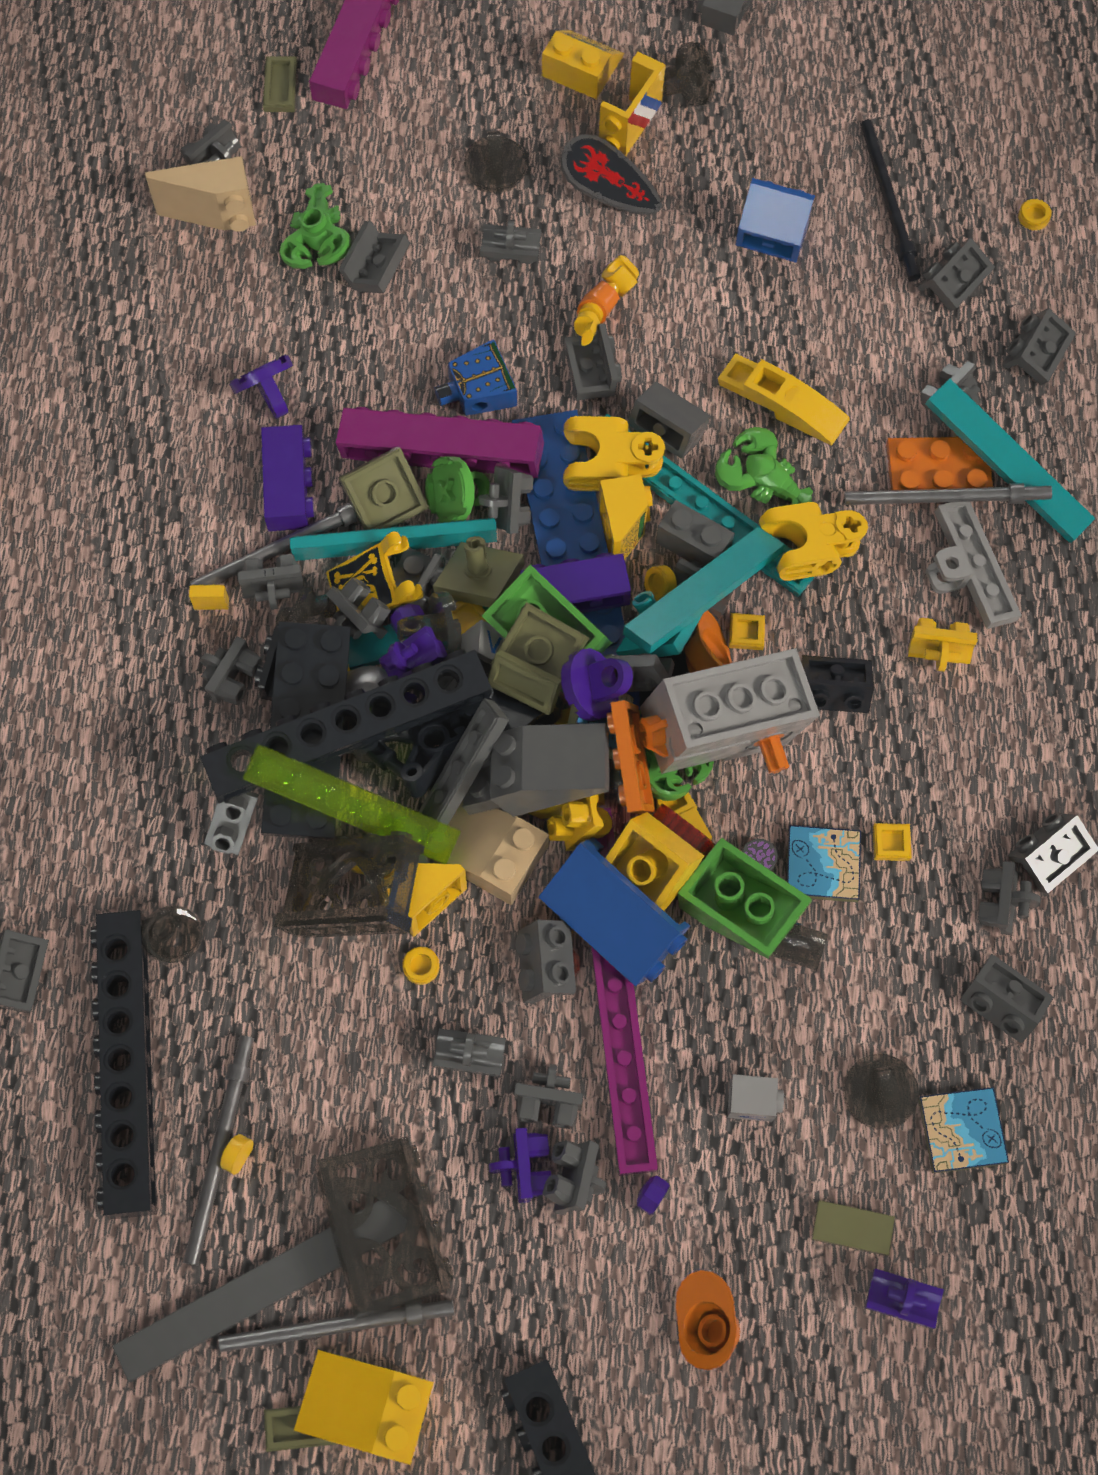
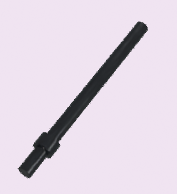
[860,119,921,282]

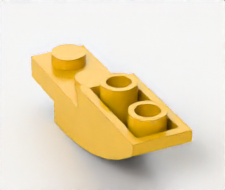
[718,353,850,446]

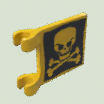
[326,531,423,612]

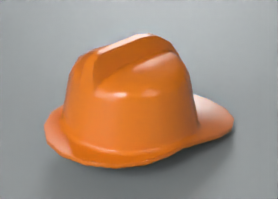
[684,610,732,673]
[676,1270,740,1370]

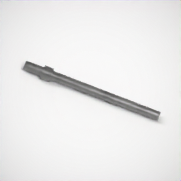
[845,483,1052,505]
[190,503,357,585]
[183,1035,254,1266]
[218,1299,455,1352]

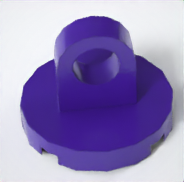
[229,354,294,419]
[561,648,633,722]

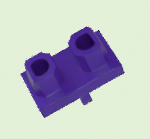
[379,626,448,679]
[489,1128,551,1203]
[864,1268,944,1329]

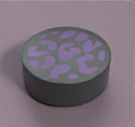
[742,839,778,871]

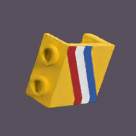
[599,52,666,156]

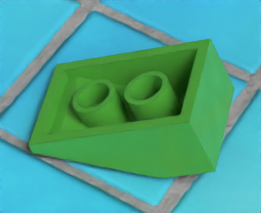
[482,564,612,693]
[678,837,812,959]

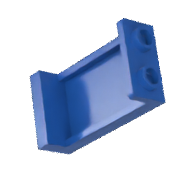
[538,837,691,987]

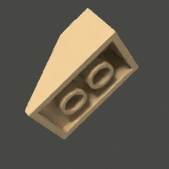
[145,156,256,231]
[419,800,549,906]

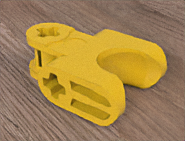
[563,416,665,491]
[759,502,868,581]

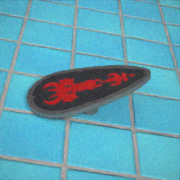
[560,134,662,215]

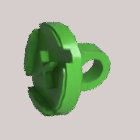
[425,456,490,523]

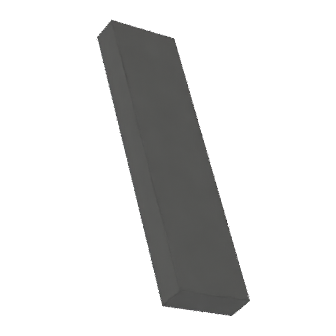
[417,698,509,839]

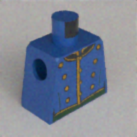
[434,340,517,416]

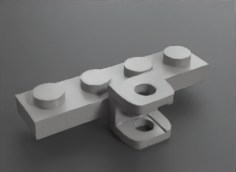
[925,502,1022,629]

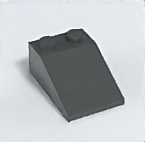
[490,723,609,817]

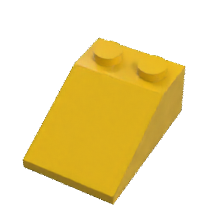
[605,812,704,911]
[293,1350,434,1465]

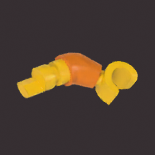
[574,255,639,346]

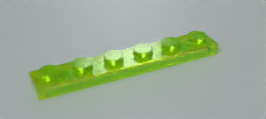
[242,743,461,864]

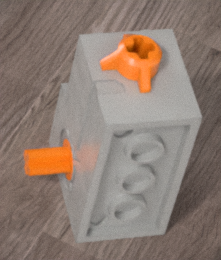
[637,648,820,774]

